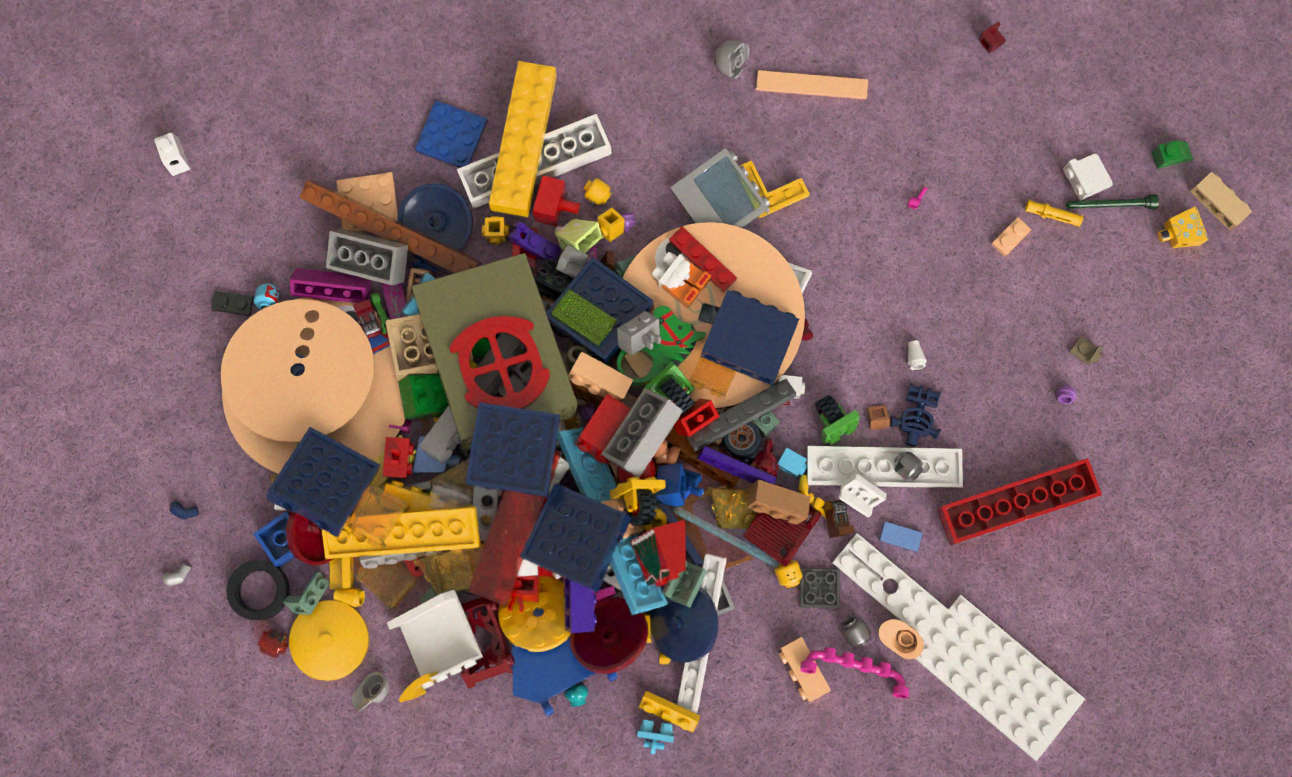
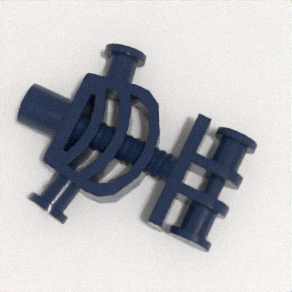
[891,383,941,447]

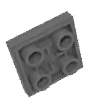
[800,568,840,609]

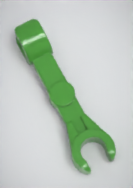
[370,292,389,334]

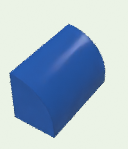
[656,463,687,506]

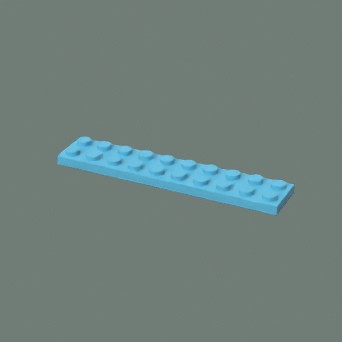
[557,428,667,615]

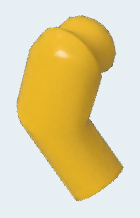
[799,475,814,504]

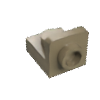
[1069,336,1103,365]

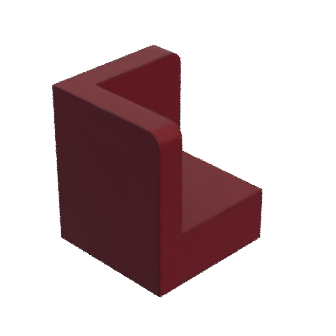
[978,21,1006,54]

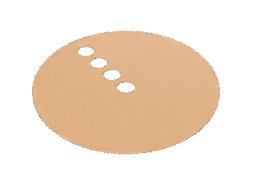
[221,299,374,442]

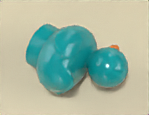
[564,685,589,707]

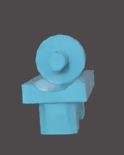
[637,719,674,754]

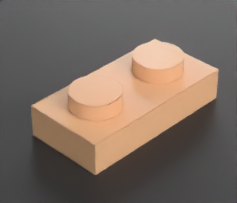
[991,217,1032,257]

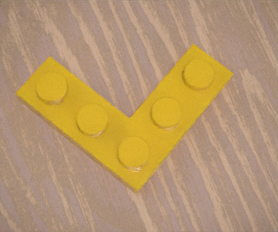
[734,160,810,219]

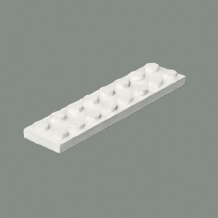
[807,446,963,488]

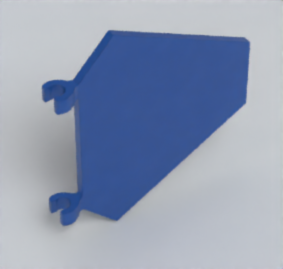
[512,608,618,717]

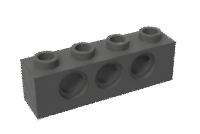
[473,486,503,542]

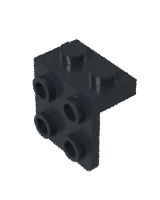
[532,258,574,293]

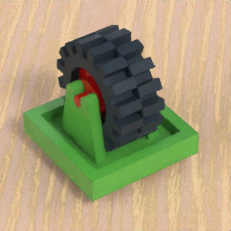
[643,362,695,414]
[815,395,860,445]

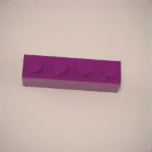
[290,268,371,303]

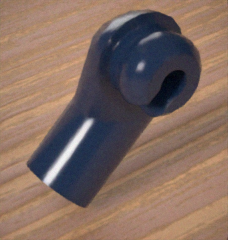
[169,501,199,520]

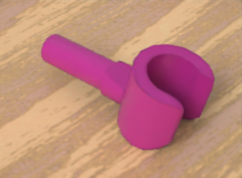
[907,186,927,209]

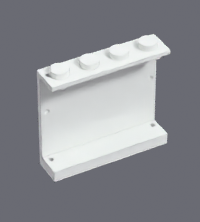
[387,590,483,689]

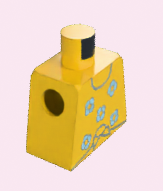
[1157,207,1209,248]

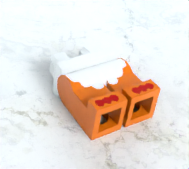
[652,252,711,309]

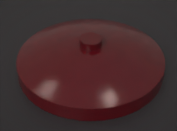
[286,511,354,565]
[570,597,648,674]

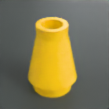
[334,588,365,607]

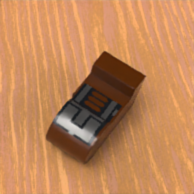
[824,500,854,538]

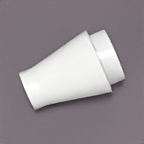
[908,340,927,370]

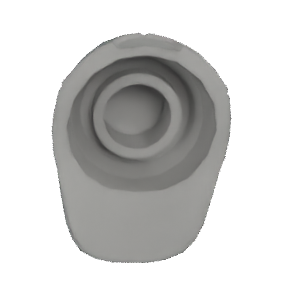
[352,671,389,711]

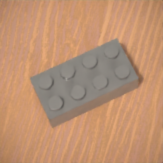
[326,228,408,285]
[601,388,683,477]

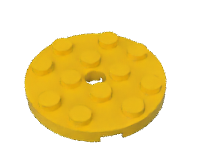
[498,576,572,652]

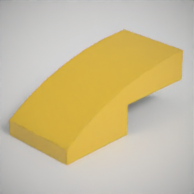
[399,671,438,703]

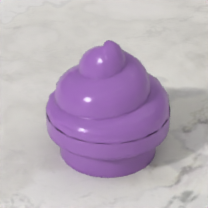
[620,213,636,233]
[1056,384,1076,404]
[581,404,596,420]

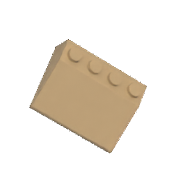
[385,314,474,382]

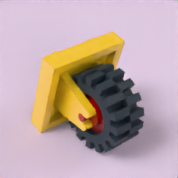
[609,477,666,525]

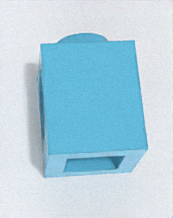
[778,448,808,478]

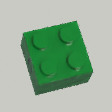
[399,374,449,419]

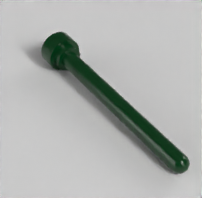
[1066,194,1159,209]

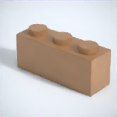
[747,480,810,524]

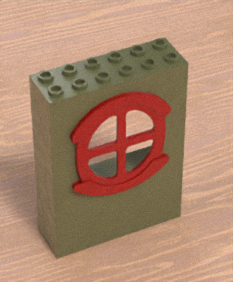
[412,253,577,450]

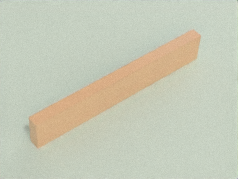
[756,70,868,99]

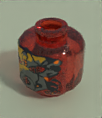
[257,629,289,658]

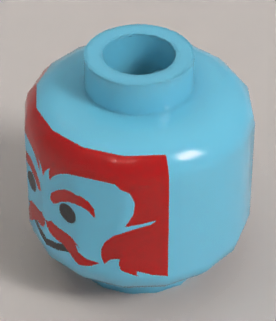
[254,283,281,310]

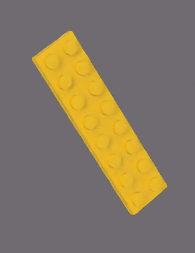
[321,506,481,559]

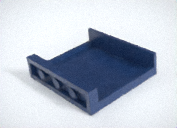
[700,290,799,386]

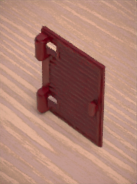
[743,484,822,567]

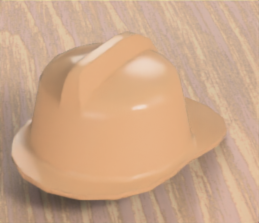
[879,619,924,659]

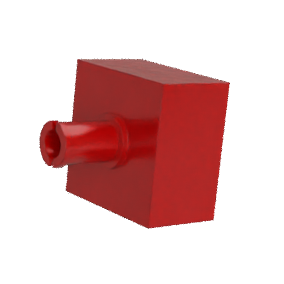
[533,175,580,227]

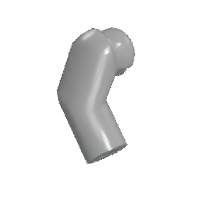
[162,563,191,586]

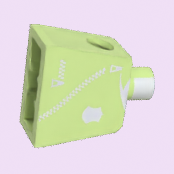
[555,219,603,253]

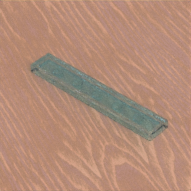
[672,506,779,567]

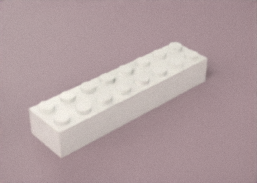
[457,114,611,209]

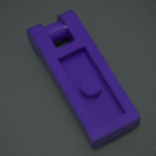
[508,221,561,262]

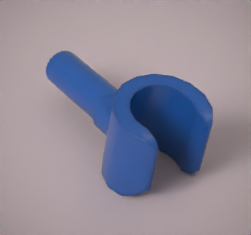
[411,255,438,273]

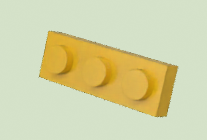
[639,691,701,732]

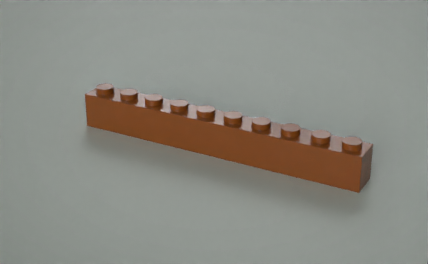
[299,180,482,273]

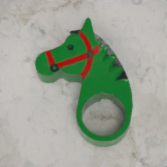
[617,306,707,386]

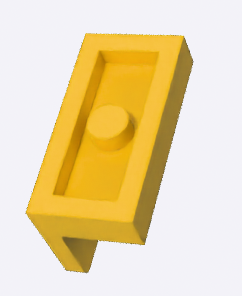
[329,557,354,590]

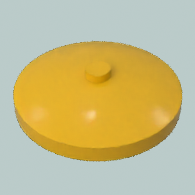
[289,600,369,680]

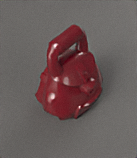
[750,438,779,481]

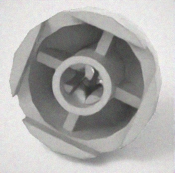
[715,40,749,78]

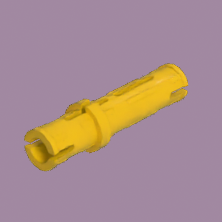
[1025,200,1083,227]

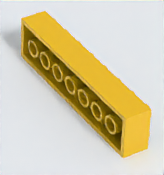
[489,61,557,217]

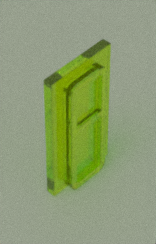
[551,289,617,346]

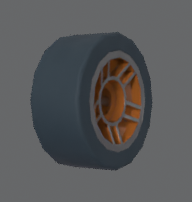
[724,422,761,458]

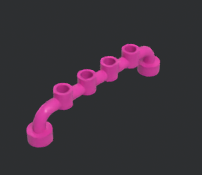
[800,647,909,698]

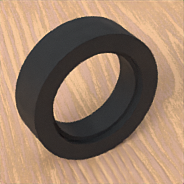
[226,560,290,620]

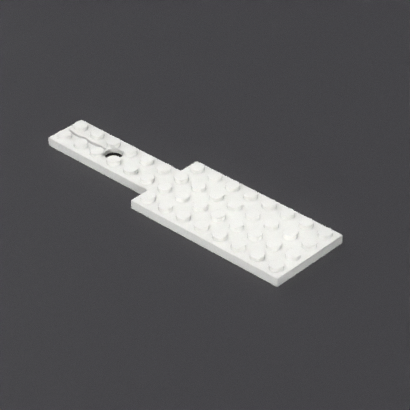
[832,533,1085,761]

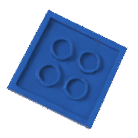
[415,100,488,168]

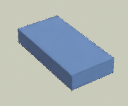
[879,522,923,552]

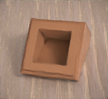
[867,405,890,430]

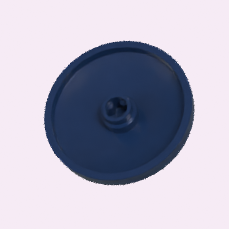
[397,184,473,251]
[650,587,718,663]

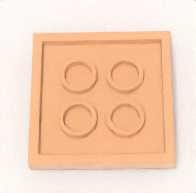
[336,172,398,233]

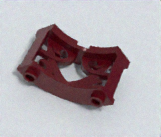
[460,593,515,689]

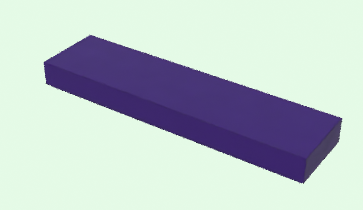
[697,446,776,484]

